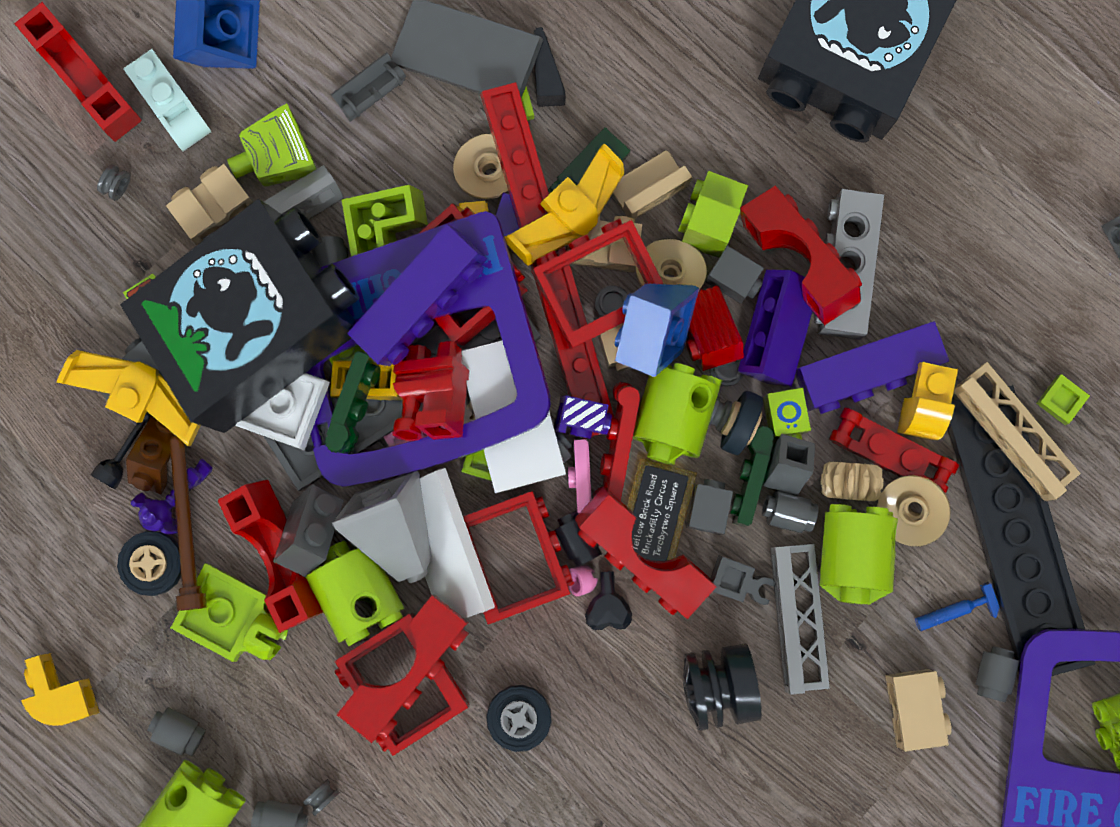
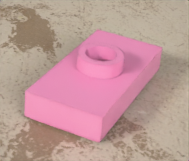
[568,439,591,514]

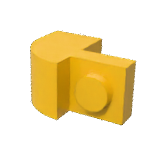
[897,362,958,440]
[21,653,100,726]

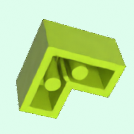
[678,171,748,258]
[342,185,428,257]

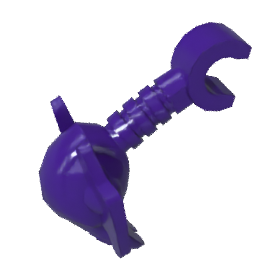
[130,459,213,534]

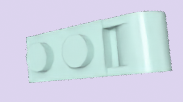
[123,49,212,151]

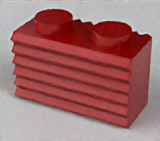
[686,285,744,371]

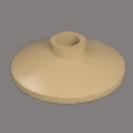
[453,134,509,199]
[636,239,707,290]
[877,475,951,546]

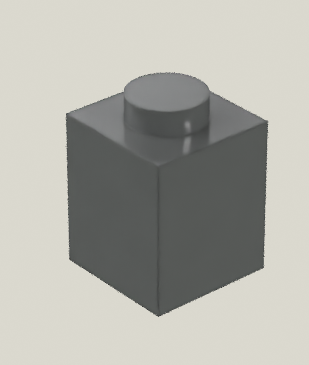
[705,246,764,304]
[763,434,815,495]
[686,479,733,535]

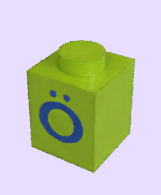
[763,388,811,440]

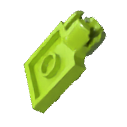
[170,563,289,662]

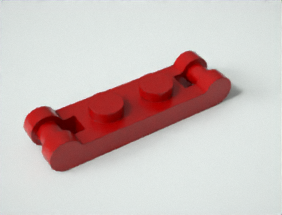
[594,382,640,501]
[828,407,959,494]

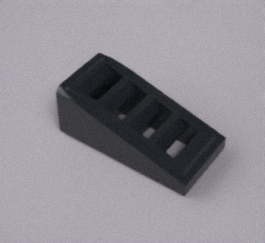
[534,27,566,107]

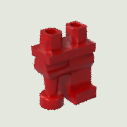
[392,341,470,441]

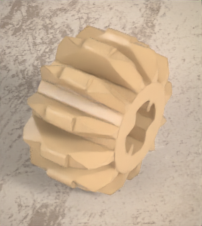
[820,462,884,501]

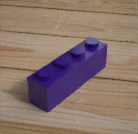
[347,223,488,367]
[795,321,949,414]

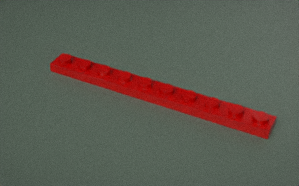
[480,82,615,439]

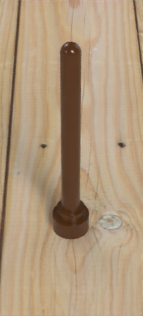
[170,435,207,611]

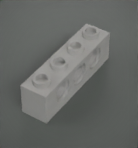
[814,189,884,340]

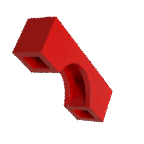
[14,2,142,142]
[740,185,862,325]
[217,479,324,633]
[575,486,716,619]
[336,595,469,743]

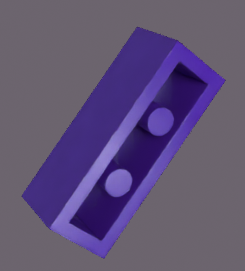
[738,270,812,387]

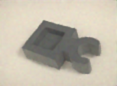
[711,555,776,605]

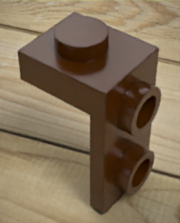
[126,415,175,495]

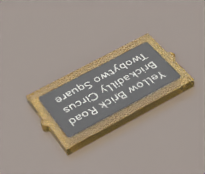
[627,457,697,561]

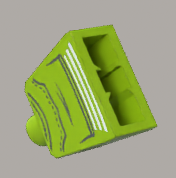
[227,104,317,186]

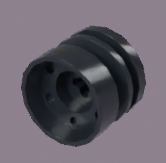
[682,643,762,731]

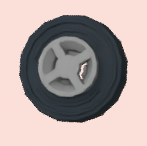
[486,685,552,752]

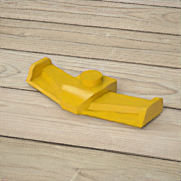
[505,144,624,266]
[57,350,201,446]

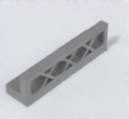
[203,165,344,240]
[770,544,830,695]

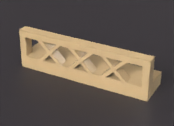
[954,362,1081,501]

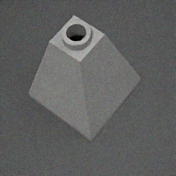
[332,471,431,583]

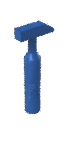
[915,582,999,632]

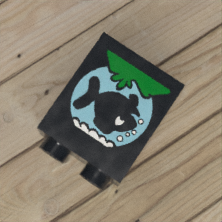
[758,0,957,143]
[120,198,359,433]

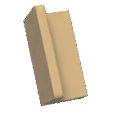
[612,151,692,219]

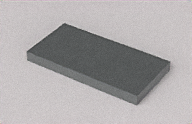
[391,0,543,98]

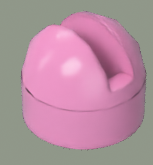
[569,566,598,597]

